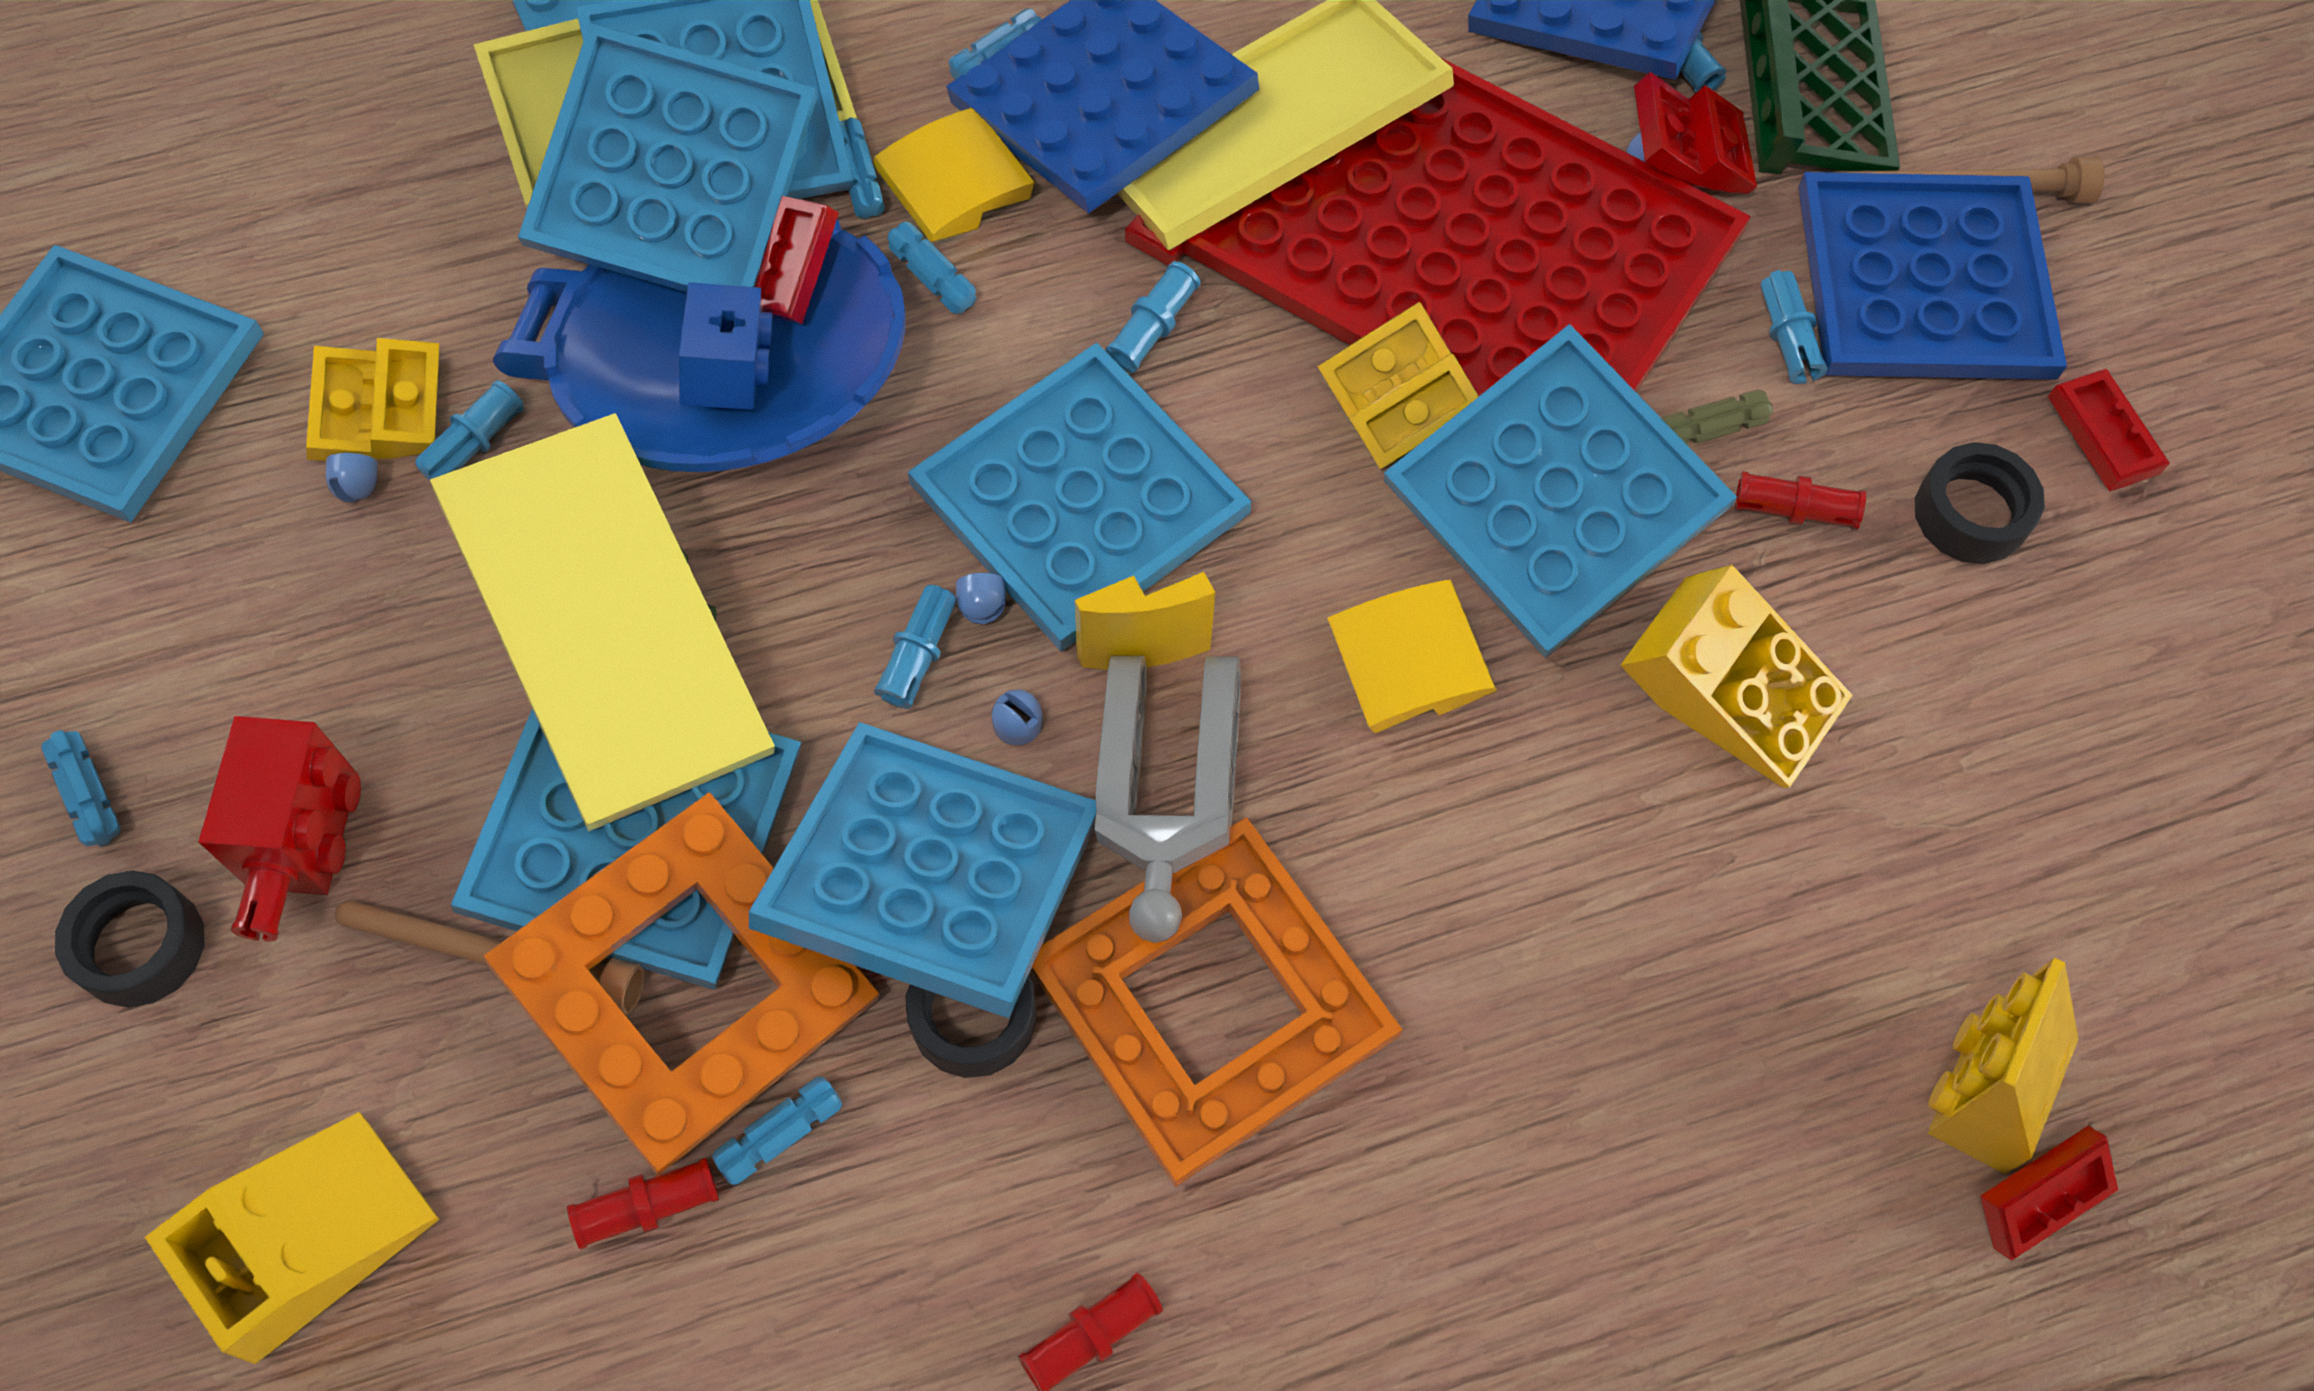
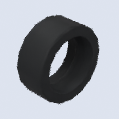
[1915,442,2045,564]
[55,870,204,1008]
[905,975,1037,1078]

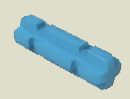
[948,8,1042,79]
[839,117,885,219]
[887,221,977,314]
[41,730,121,847]
[712,1076,842,1185]

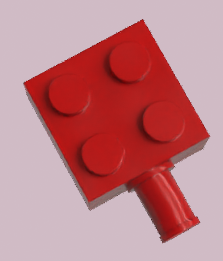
[198,716,361,942]

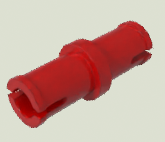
[1734,471,1867,530]
[567,1157,719,1250]
[1018,1272,1163,1391]

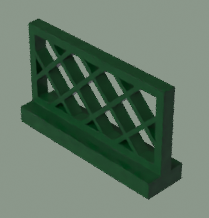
[1740,0,1900,175]

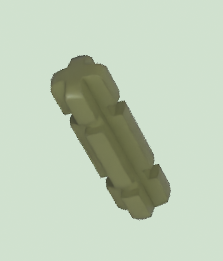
[1661,390,1773,446]

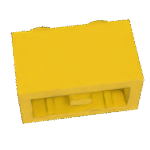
[1620,565,1853,788]
[1927,957,2079,1174]
[144,1112,440,1364]

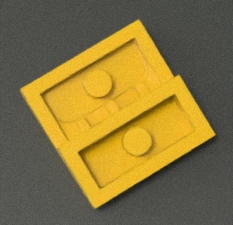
[873,108,1035,242]
[1317,302,1479,469]
[306,338,439,461]
[1075,572,1216,670]
[1327,579,1497,734]

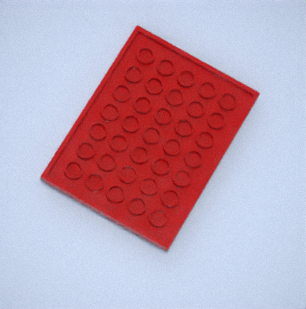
[1183,57,1751,396]

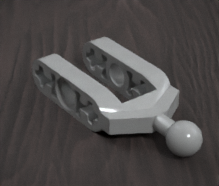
[1095,655,1241,943]

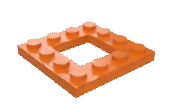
[484,792,880,1176]
[1030,817,1403,1187]

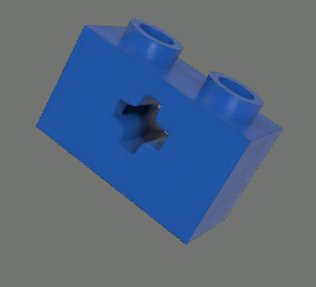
[679,282,772,410]

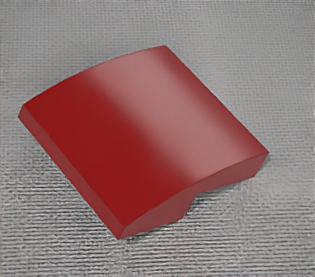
[1634,72,1757,194]

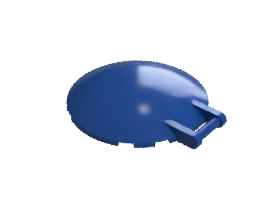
[493,219,906,472]

